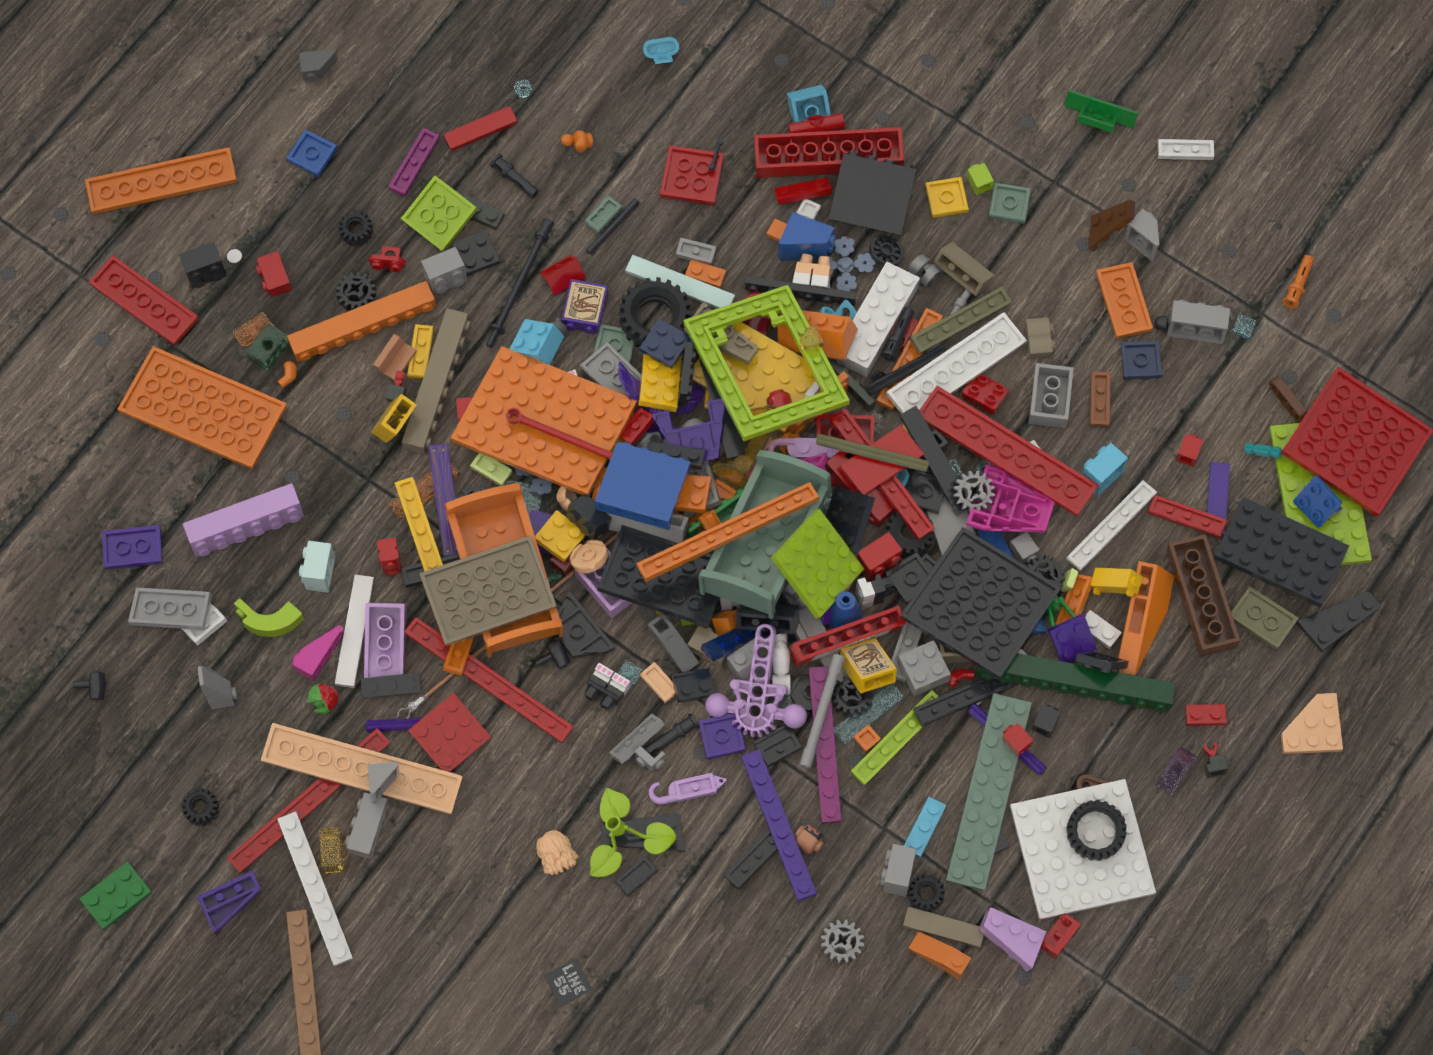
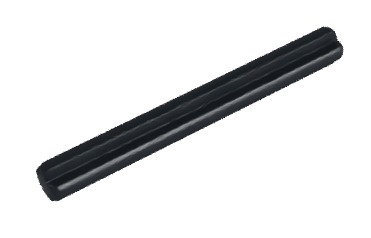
[865,345,947,396]

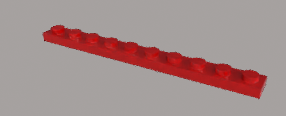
[404,617,573,743]
[227,728,390,874]

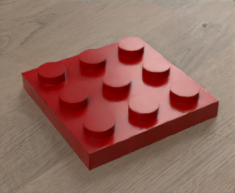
[660,145,724,205]
[408,692,491,772]

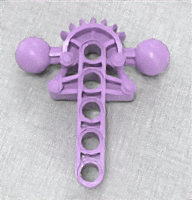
[705,624,807,737]

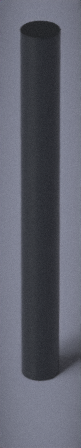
[586,198,639,255]

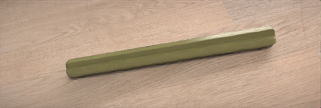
[816,434,929,472]

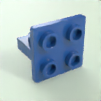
[1293,476,1343,528]

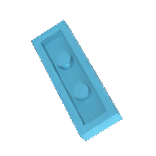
[904,797,946,858]

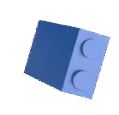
[778,212,836,261]

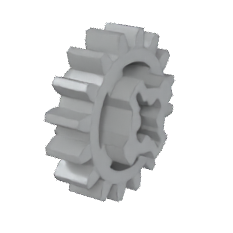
[953,471,995,512]
[821,920,864,964]

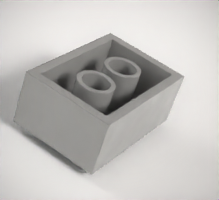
[1167,300,1230,344]
[1028,363,1074,428]

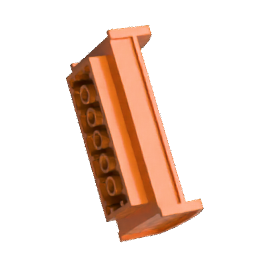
[445,483,563,658]

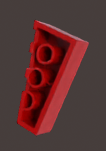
[826,450,895,528]

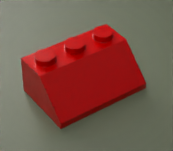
[816,414,875,453]

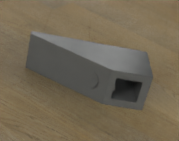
[647,613,699,672]

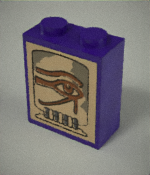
[562,279,608,334]

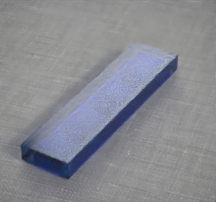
[701,628,771,661]

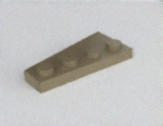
[684,302,758,365]

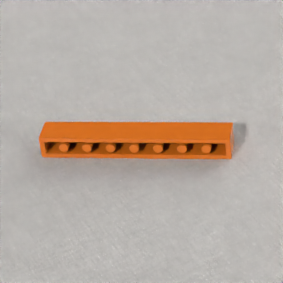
[287,281,436,362]

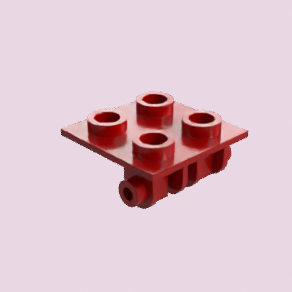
[961,374,1010,415]

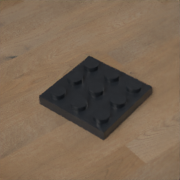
[826,486,875,553]

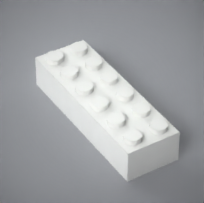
[837,262,920,377]

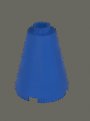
[827,591,863,629]

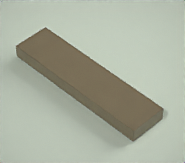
[903,907,984,948]

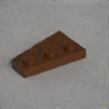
[1088,200,1136,251]

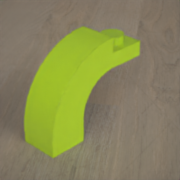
[234,598,305,637]

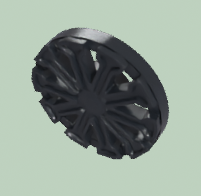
[869,235,903,267]

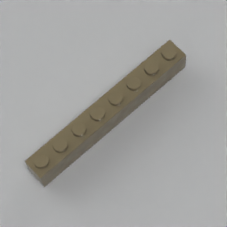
[402,308,471,455]

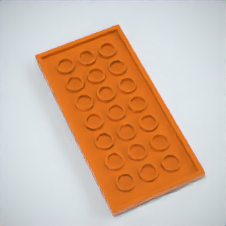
[118,346,287,470]

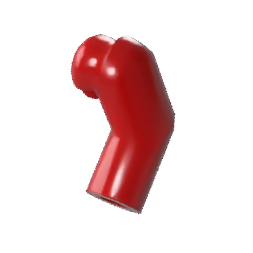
[947,668,974,687]

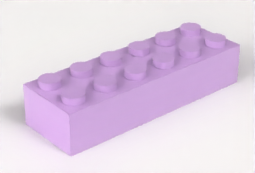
[183,483,304,557]

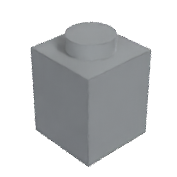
[1009,532,1039,564]

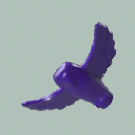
[618,362,704,425]

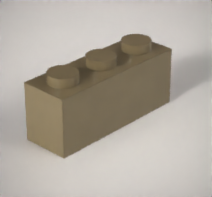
[933,242,995,296]

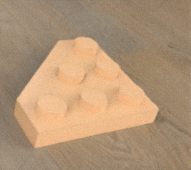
[1281,693,1343,754]

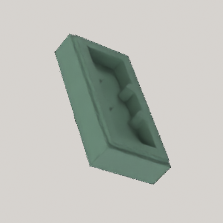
[584,195,623,234]

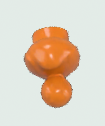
[561,130,593,153]

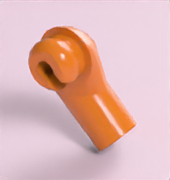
[277,361,297,389]

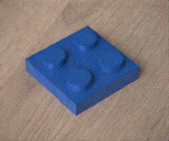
[286,129,337,177]

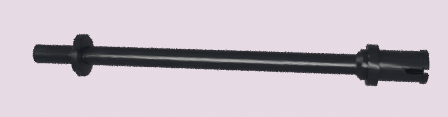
[486,218,554,348]

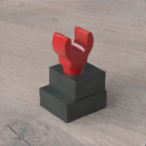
[384,370,407,402]
[1203,742,1228,778]

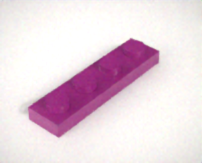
[388,128,440,197]

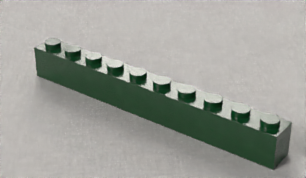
[976,653,1175,712]

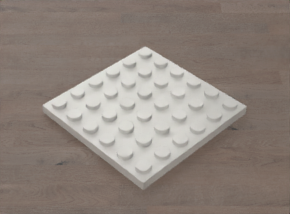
[1010,779,1156,920]

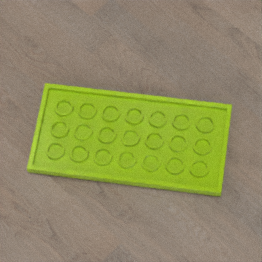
[1269,423,1372,566]

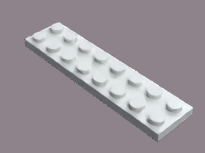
[886,312,1027,414]

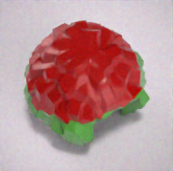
[308,684,339,714]

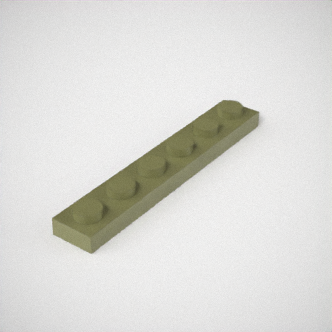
[909,287,1012,354]

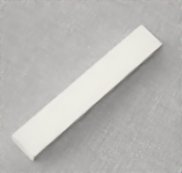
[1066,480,1157,572]
[335,575,374,688]

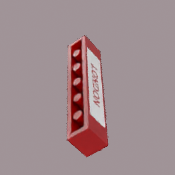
[789,606,906,667]

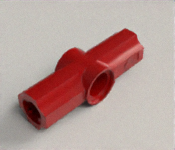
[788,113,845,133]

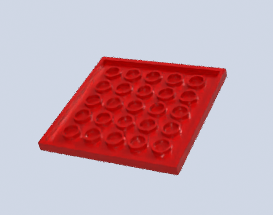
[1281,367,1433,517]

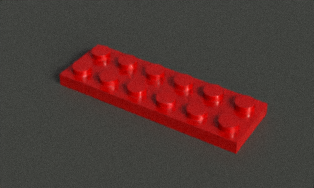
[89,255,199,346]

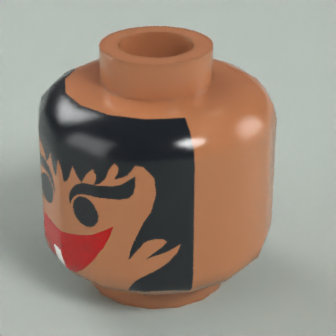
[794,825,824,854]

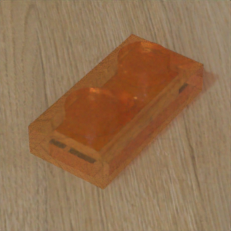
[232,312,274,349]

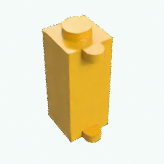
[1090,568,1143,597]

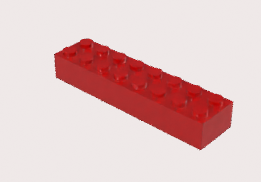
[754,127,904,178]

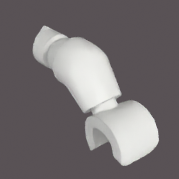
[772,633,790,695]

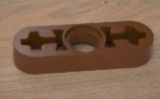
[1269,376,1307,423]

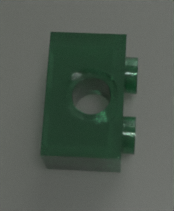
[246,323,289,371]

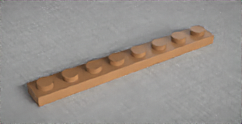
[286,909,322,1055]

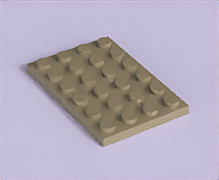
[419,536,557,646]

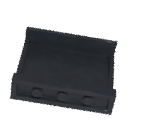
[829,151,917,236]

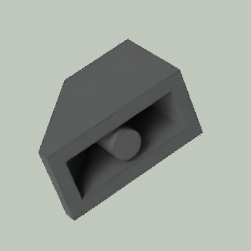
[299,48,338,81]

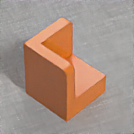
[712,610,743,639]

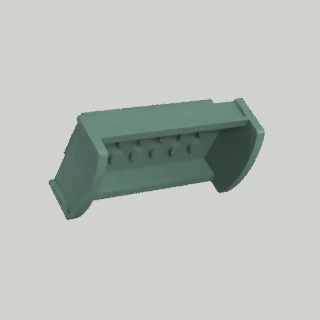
[698,450,831,619]

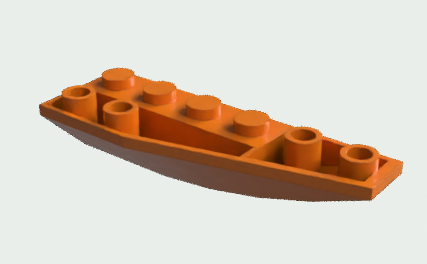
[1118,561,1174,676]

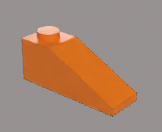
[908,931,971,980]

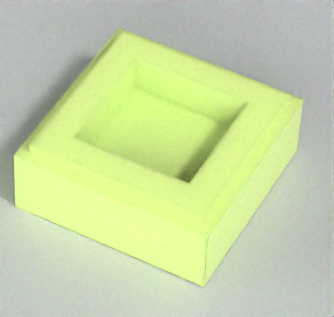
[1061,568,1078,592]

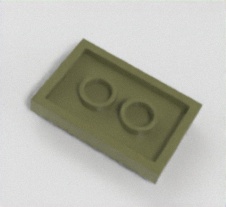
[1231,586,1299,650]

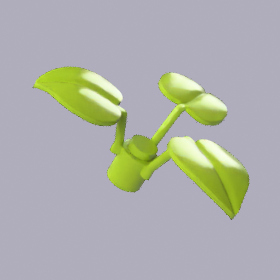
[590,788,676,877]

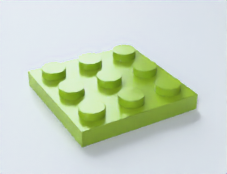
[401,176,478,252]

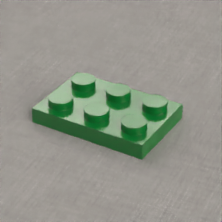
[80,861,152,930]

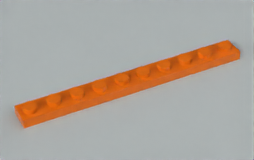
[636,482,819,582]

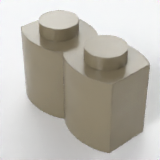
[1025,317,1056,359]

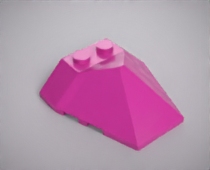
[966,465,1055,532]

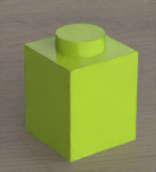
[967,163,994,196]

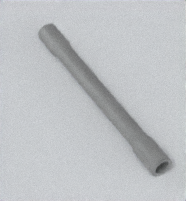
[799,654,845,769]

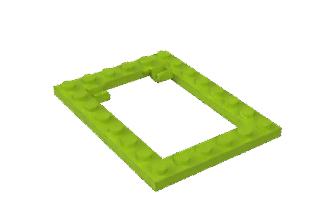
[684,285,850,441]

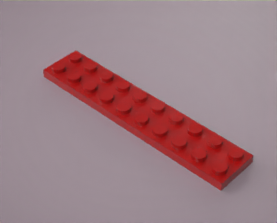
[919,386,1098,517]

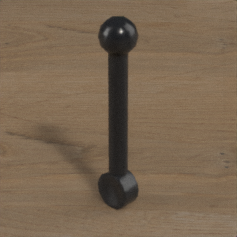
[708,138,724,171]

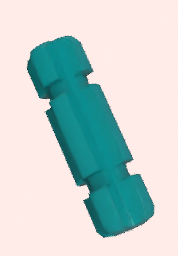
[1244,443,1282,458]

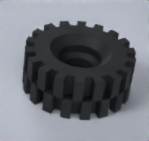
[886,512,934,559]

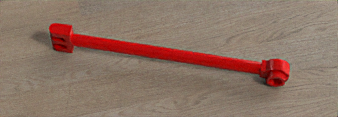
[506,408,613,460]

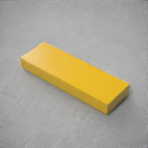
[407,324,434,380]

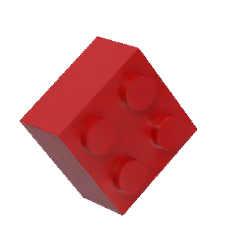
[857,532,902,582]

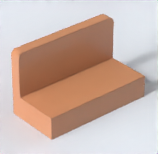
[373,334,417,380]

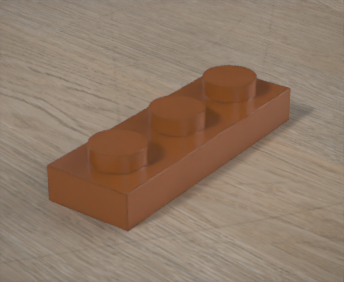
[1090,371,1111,427]

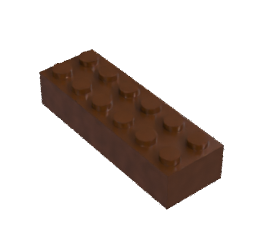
[1166,534,1240,657]

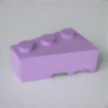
[979,908,1046,972]

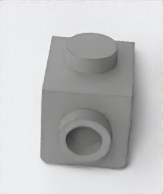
[635,746,666,772]

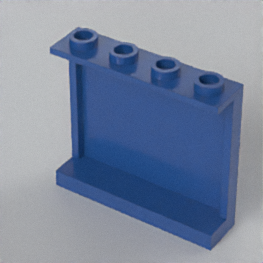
[595,442,691,530]

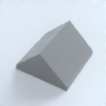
[368,762,400,804]

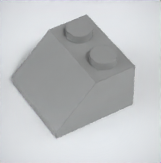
[1124,209,1159,262]
[727,639,775,691]

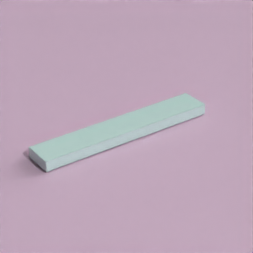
[625,255,735,309]

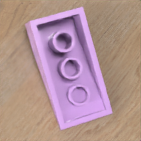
[364,603,407,678]

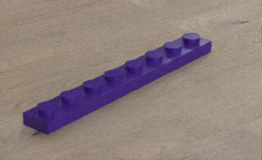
[741,749,817,902]

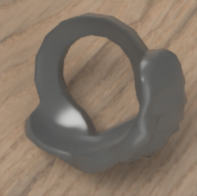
[636,432,662,448]

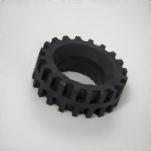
[620,277,691,348]

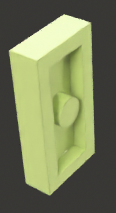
[470,453,513,486]

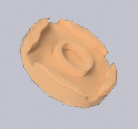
[570,540,608,573]

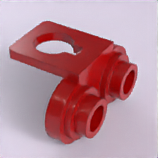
[369,246,406,272]

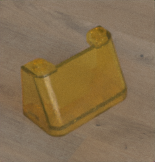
[711,405,779,489]

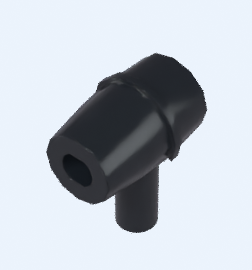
[534,640,570,669]
[73,671,107,700]

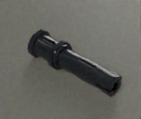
[489,154,539,199]
[881,307,914,362]
[643,713,700,756]

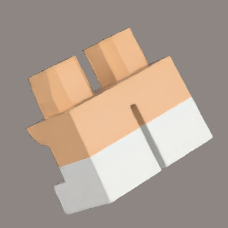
[792,254,832,288]

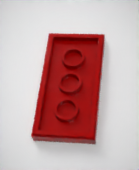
[839,425,924,495]

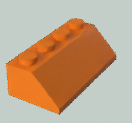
[778,310,858,361]

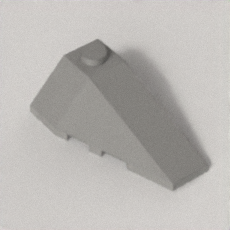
[198,666,237,709]

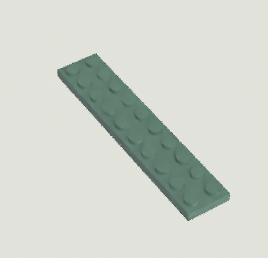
[946,693,1032,891]

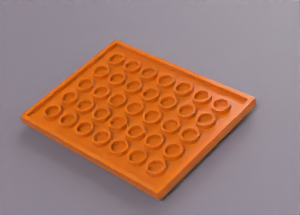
[450,346,638,496]

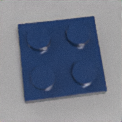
[639,319,691,369]
[1120,341,1162,380]

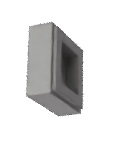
[794,623,808,642]

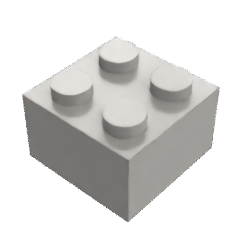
[421,247,467,295]
[897,640,951,696]
[880,844,916,897]

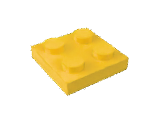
[535,510,587,562]

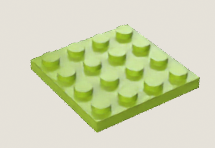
[771,509,864,618]

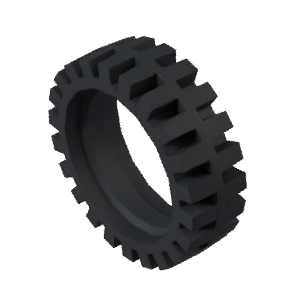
[1066,800,1127,861]

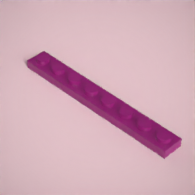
[809,666,841,824]

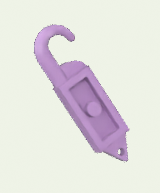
[768,438,839,458]
[649,773,727,804]

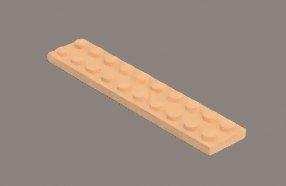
[261,723,463,815]

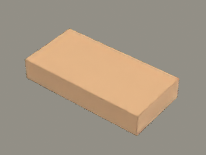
[640,662,676,704]

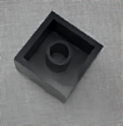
[179,242,227,289]

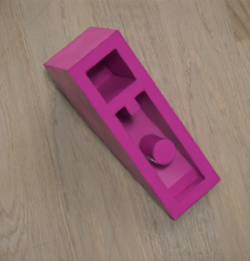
[292,625,344,681]

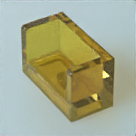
[319,827,344,873]

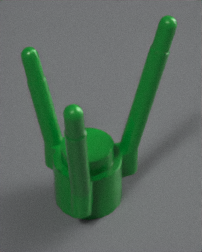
[1047,596,1076,627]

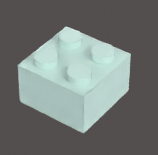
[299,541,335,593]

